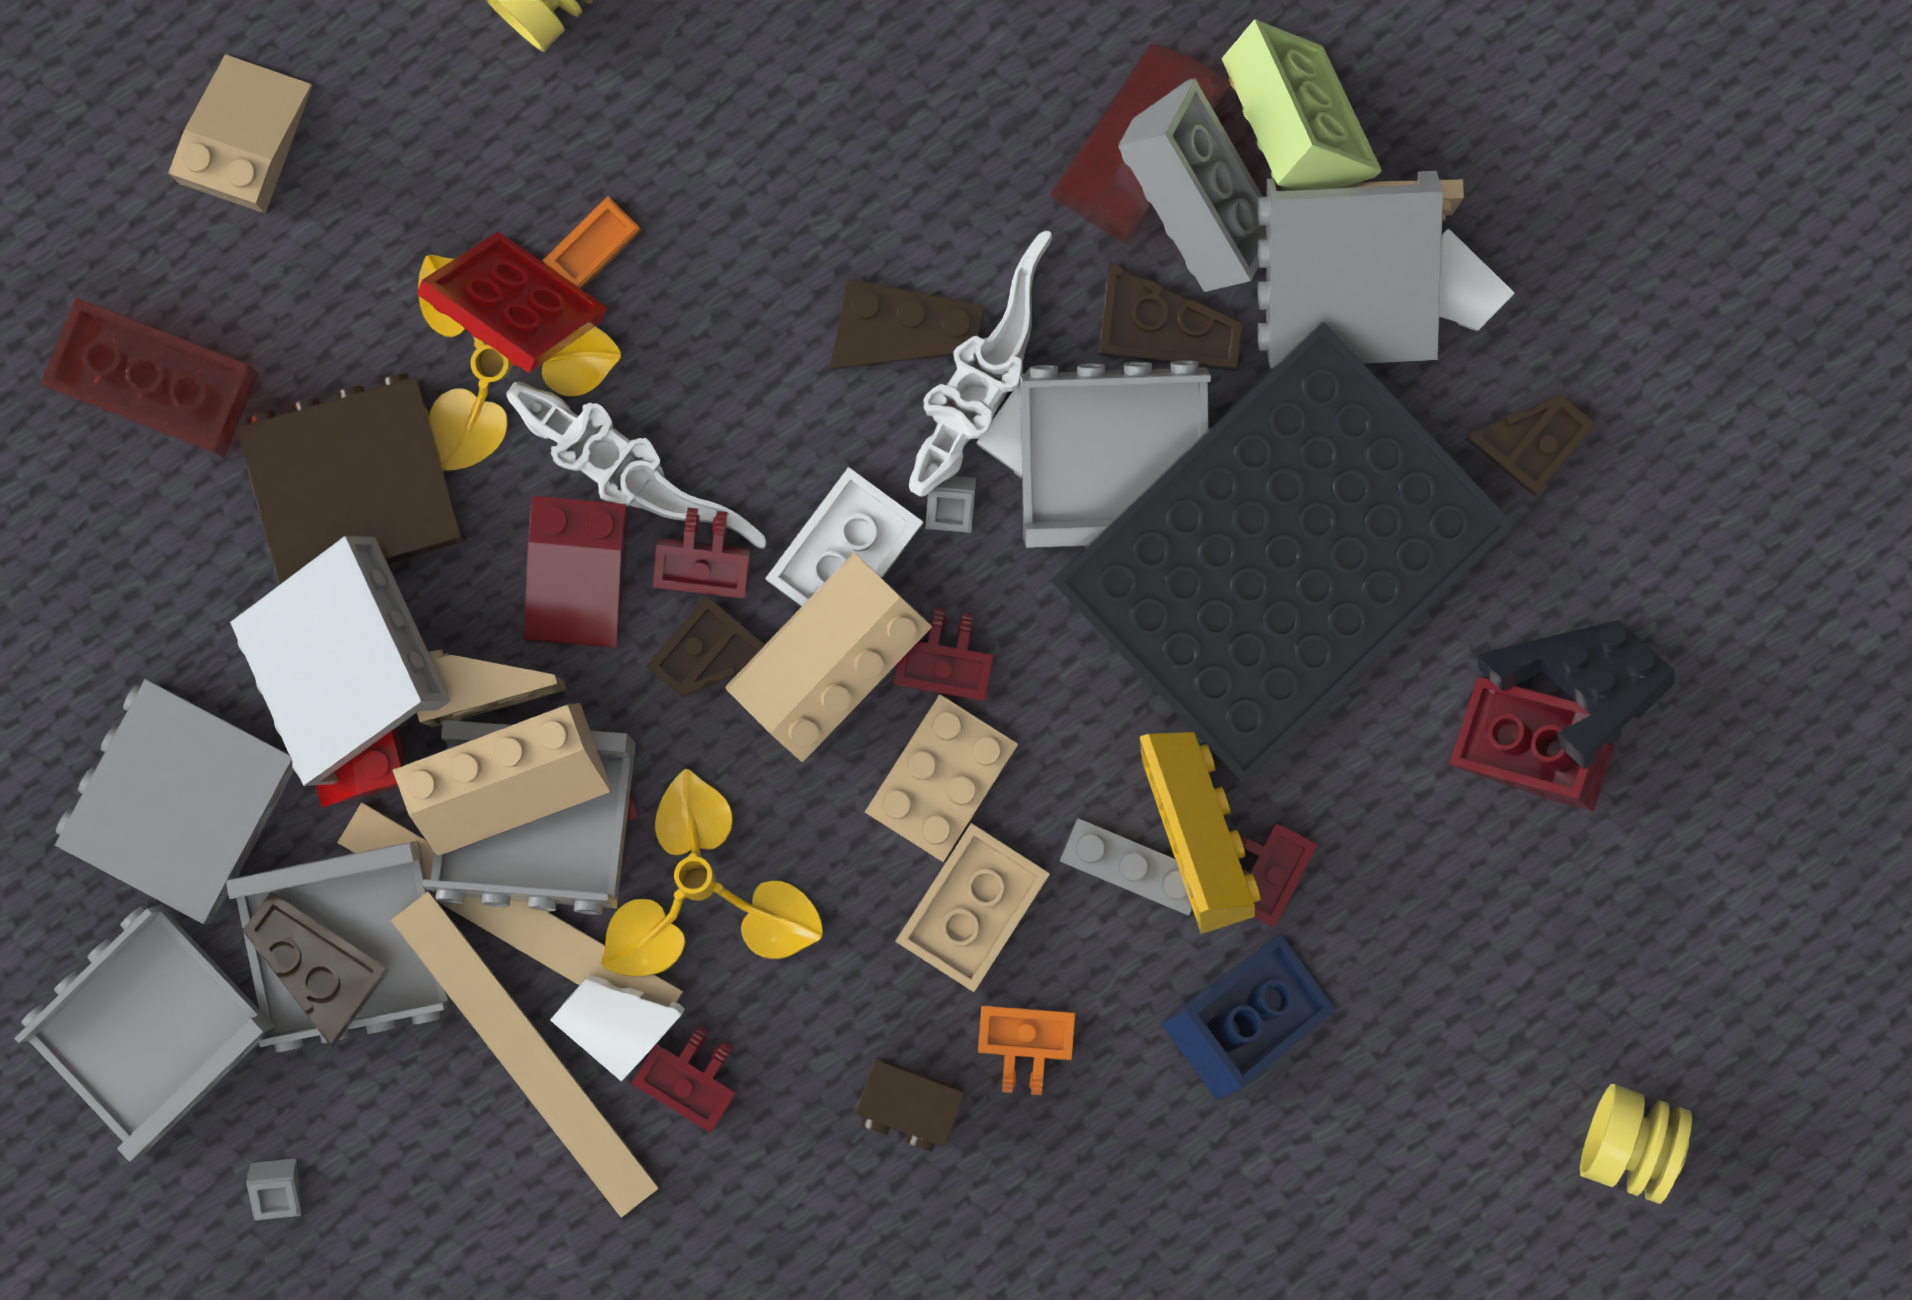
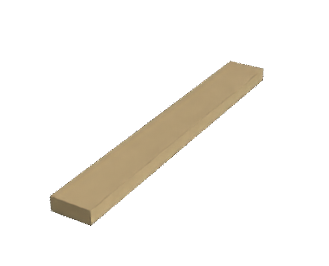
[338,802,684,1007]
[390,891,659,1218]

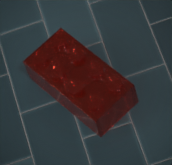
[40,298,259,458]

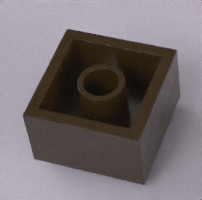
[855,1057,964,1152]

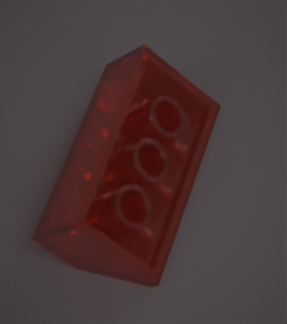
[1050,44,1231,246]

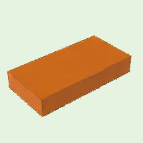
[542,196,641,289]

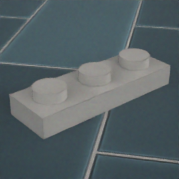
[1060,818,1192,916]

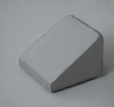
[925,476,976,533]
[246,1159,301,1221]

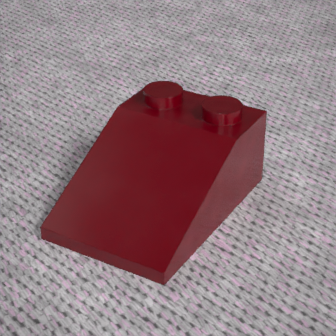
[524,496,630,648]
[1449,677,1617,812]

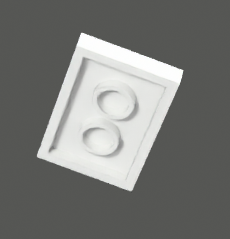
[765,467,923,606]

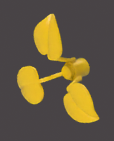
[418,255,621,470]
[601,769,823,977]

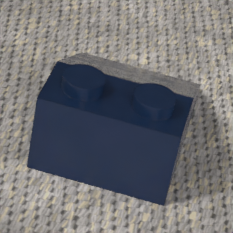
[1161,934,1336,1099]

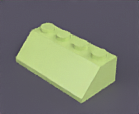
[1222,19,1382,191]

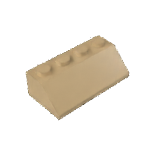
[725,552,932,763]
[393,703,612,856]

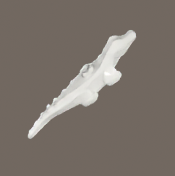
[909,231,1052,497]
[507,382,766,549]

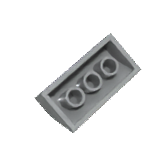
[1118,78,1266,292]

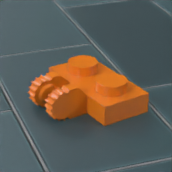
[978,1005,1075,1095]

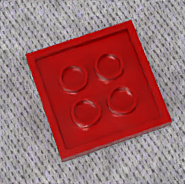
[417,231,608,373]

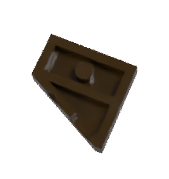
[1466,394,1596,496]
[646,596,765,698]

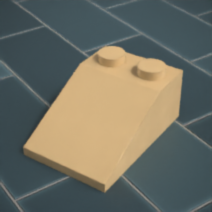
[168,54,312,214]
[417,650,567,728]

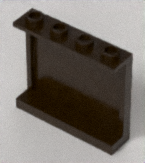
[236,373,466,585]

